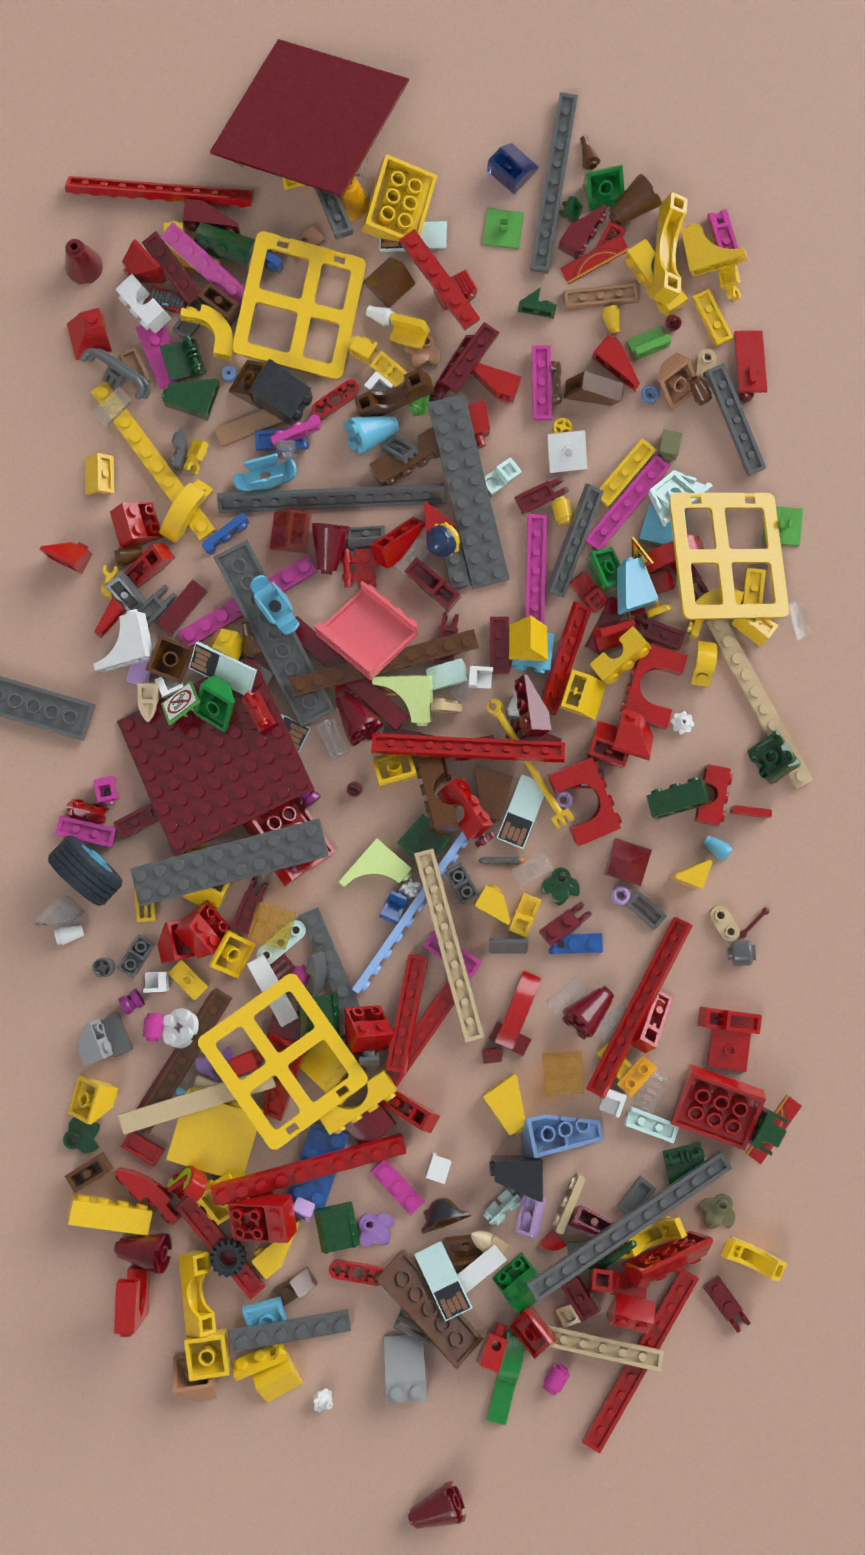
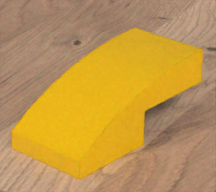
[509,892,541,937]

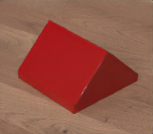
[510,1307,558,1360]

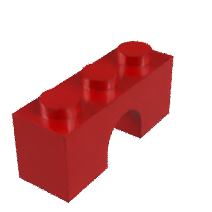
[694,764,733,826]
[437,779,493,840]

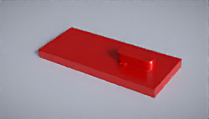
[734,330,768,393]

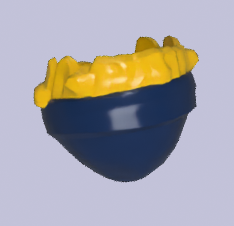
[426,522,460,557]

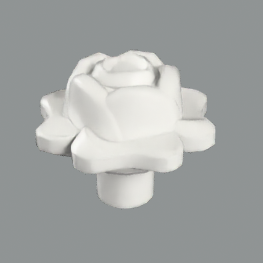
[671,711,694,734]
[399,878,422,898]
[313,1388,333,1413]

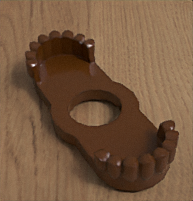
[551,361,562,406]

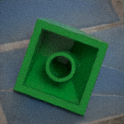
[194,675,235,733]

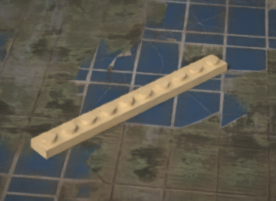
[705,619,814,789]
[414,848,484,1043]

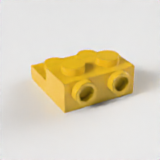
[196,1172,249,1225]

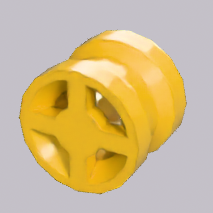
[552,418,572,434]

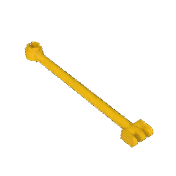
[486,698,574,829]

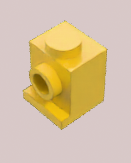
[348,335,378,365]

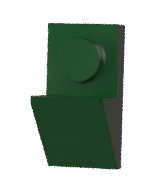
[517,287,557,319]

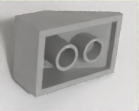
[384,1333,427,1403]

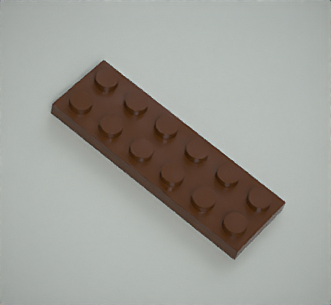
[375,1250,484,1369]

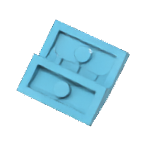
[639,505,688,546]

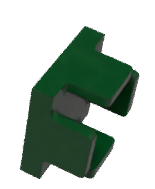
[397,814,452,859]
[748,1106,789,1156]

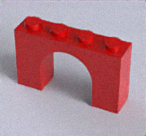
[619,644,688,730]
[547,757,622,846]
[114,1265,150,1337]

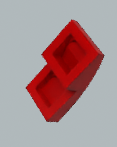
[569,571,608,613]

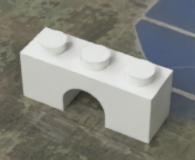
[116,274,172,334]

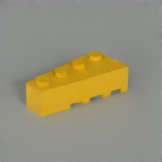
[67,1192,152,1236]

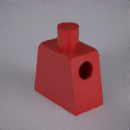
[467,400,490,449]
[476,1322,508,1373]

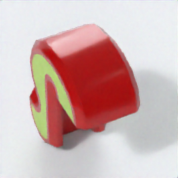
[166,1165,207,1202]

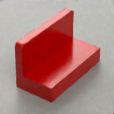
[593,619,636,651]

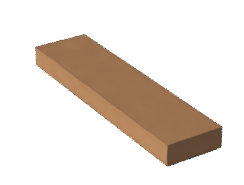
[563,283,639,311]
[215,409,285,448]

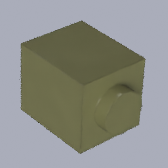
[657,430,682,461]

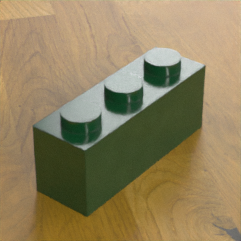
[194,222,255,266]
[646,777,711,820]

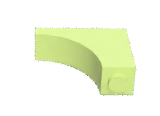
[372,675,433,726]
[339,838,412,887]

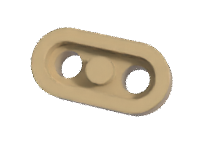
[695,349,717,387]
[430,699,462,714]
[709,906,740,941]

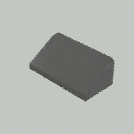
[347,526,385,551]
[105,570,146,611]
[489,938,528,954]

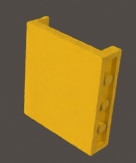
[166,1087,264,1178]

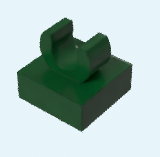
[559,196,583,223]

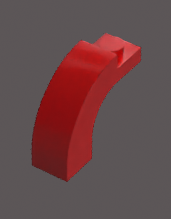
[646,535,704,574]

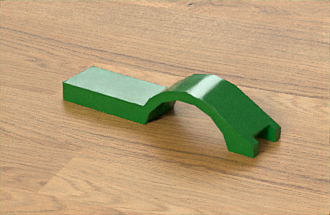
[486,1330,525,1425]

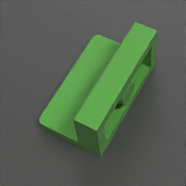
[627,326,672,361]

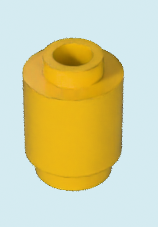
[551,496,574,526]

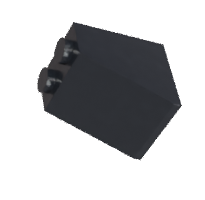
[250,359,313,426]
[489,1155,543,1202]

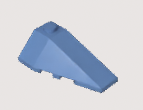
[521,1114,604,1158]

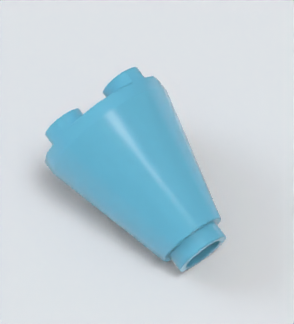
[343,416,399,455]

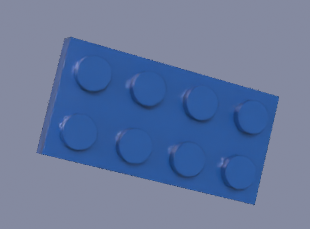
[288,1122,349,1208]

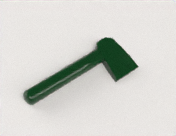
[588,1240,637,1270]

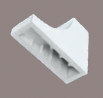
[93,609,153,672]

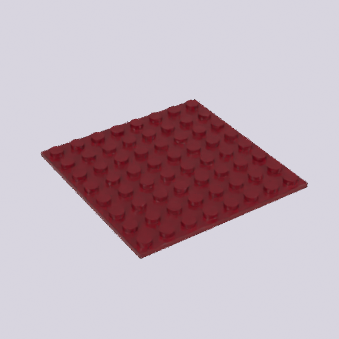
[210,39,409,197]
[117,657,315,857]

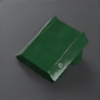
[747,730,801,784]
[298,994,340,1038]
[313,1201,360,1254]

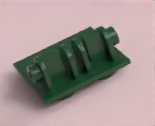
[159,335,206,381]
[662,1142,705,1184]

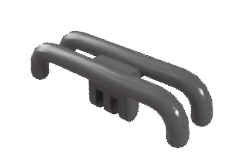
[80,348,151,399]

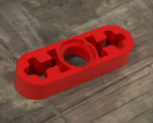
[311,380,359,420]
[329,1259,383,1286]

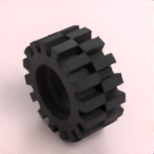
[209,1237,247,1277]

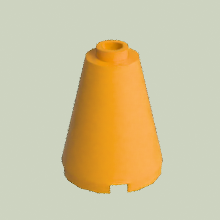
[339,176,368,222]

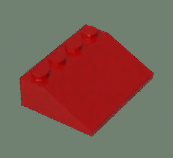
[243,798,336,887]
[671,1064,766,1150]
[622,1231,714,1289]

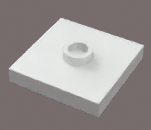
[547,430,587,473]

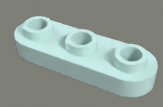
[257,920,306,964]

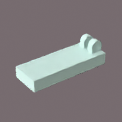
[624,1106,679,1143]

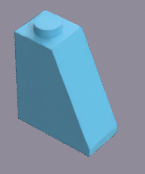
[617,557,659,615]

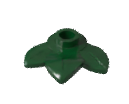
[541,867,580,906]
[63,1117,100,1153]

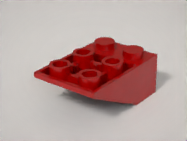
[228,1194,297,1243]

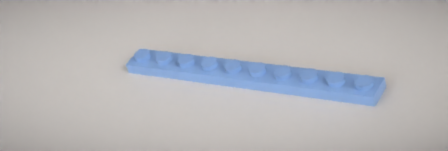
[352,832,470,994]

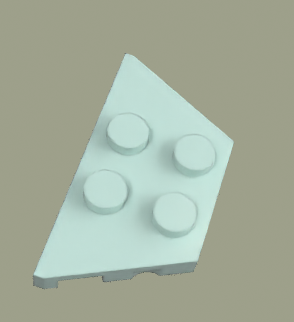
[648,470,713,527]

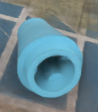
[703,835,733,861]

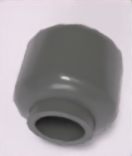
[728,940,756,966]

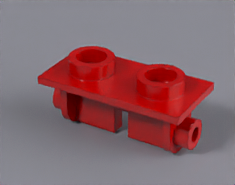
[242,690,276,733]
[66,799,109,825]

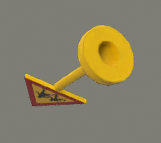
[631,537,673,618]

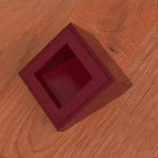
[482,1047,502,1064]

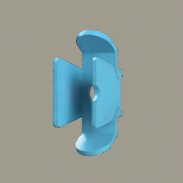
[233,453,297,492]
[250,575,299,635]

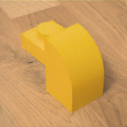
[690,641,717,687]

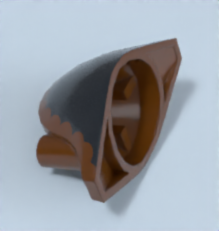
[421,1198,471,1234]

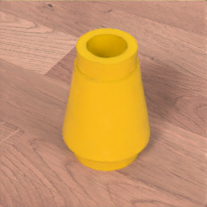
[601,305,620,335]

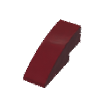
[404,557,461,612]

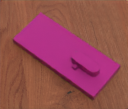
[135,325,186,389]

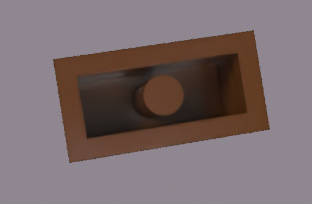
[198,281,240,326]
[65,1151,113,1193]

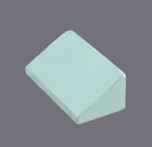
[426,659,468,691]

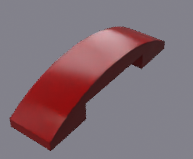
[494,971,541,1050]

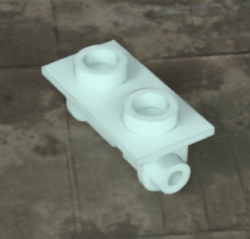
[483,1188,522,1226]

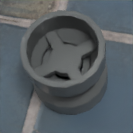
[92,957,115,977]

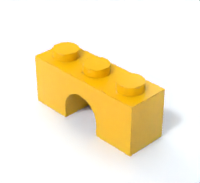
[589,627,652,685]

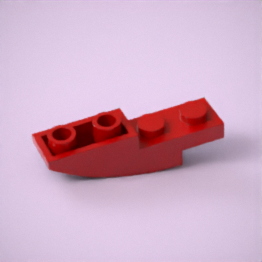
[114,1167,182,1225]

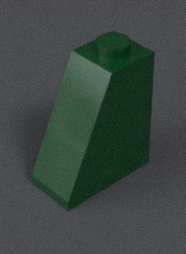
[162,379,220,420]

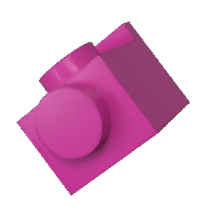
[93,776,119,806]

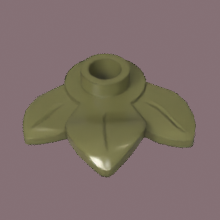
[698,1194,735,1229]

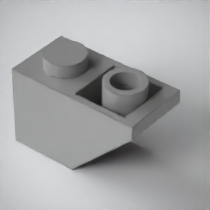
[77,1018,113,1066]

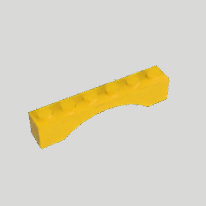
[652,192,687,305]

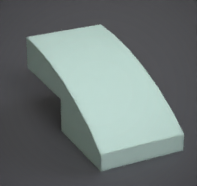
[485,457,522,497]

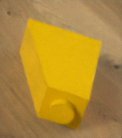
[482,1072,525,1136]

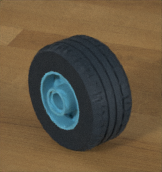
[48,835,122,906]

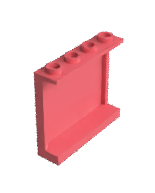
[314,581,419,681]

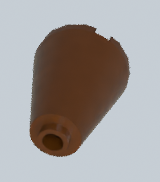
[608,174,662,226]

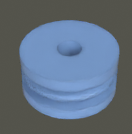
[221,365,237,383]

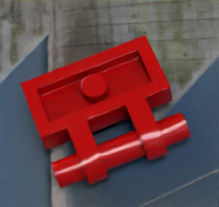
[341,548,377,588]

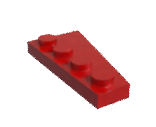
[263,1033,305,1121]

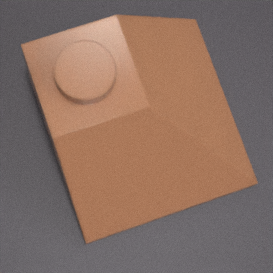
[658,352,696,410]
[173,1354,217,1402]

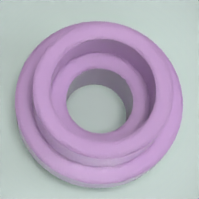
[555,790,573,810]
[611,886,630,905]

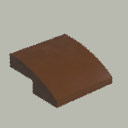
[445,1235,489,1277]

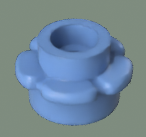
[641,386,659,404]

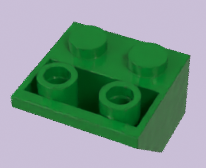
[492,1252,540,1315]

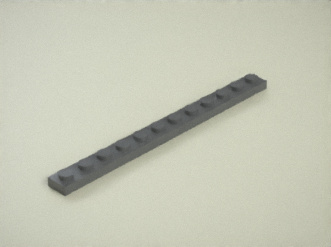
[217,483,445,514]
[526,1151,732,1302]

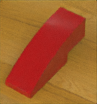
[697,1006,762,1034]

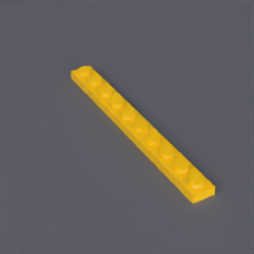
[90,381,216,541]

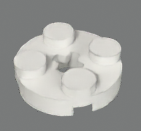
[162,1008,199,1048]

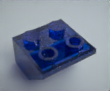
[487,143,539,195]

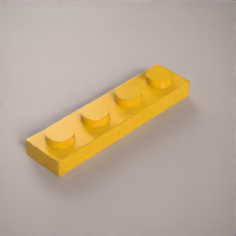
[599,438,656,508]

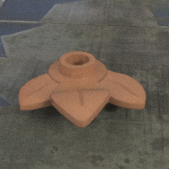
[404,334,440,368]

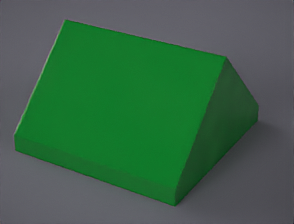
[583,164,625,210]
[586,548,621,592]

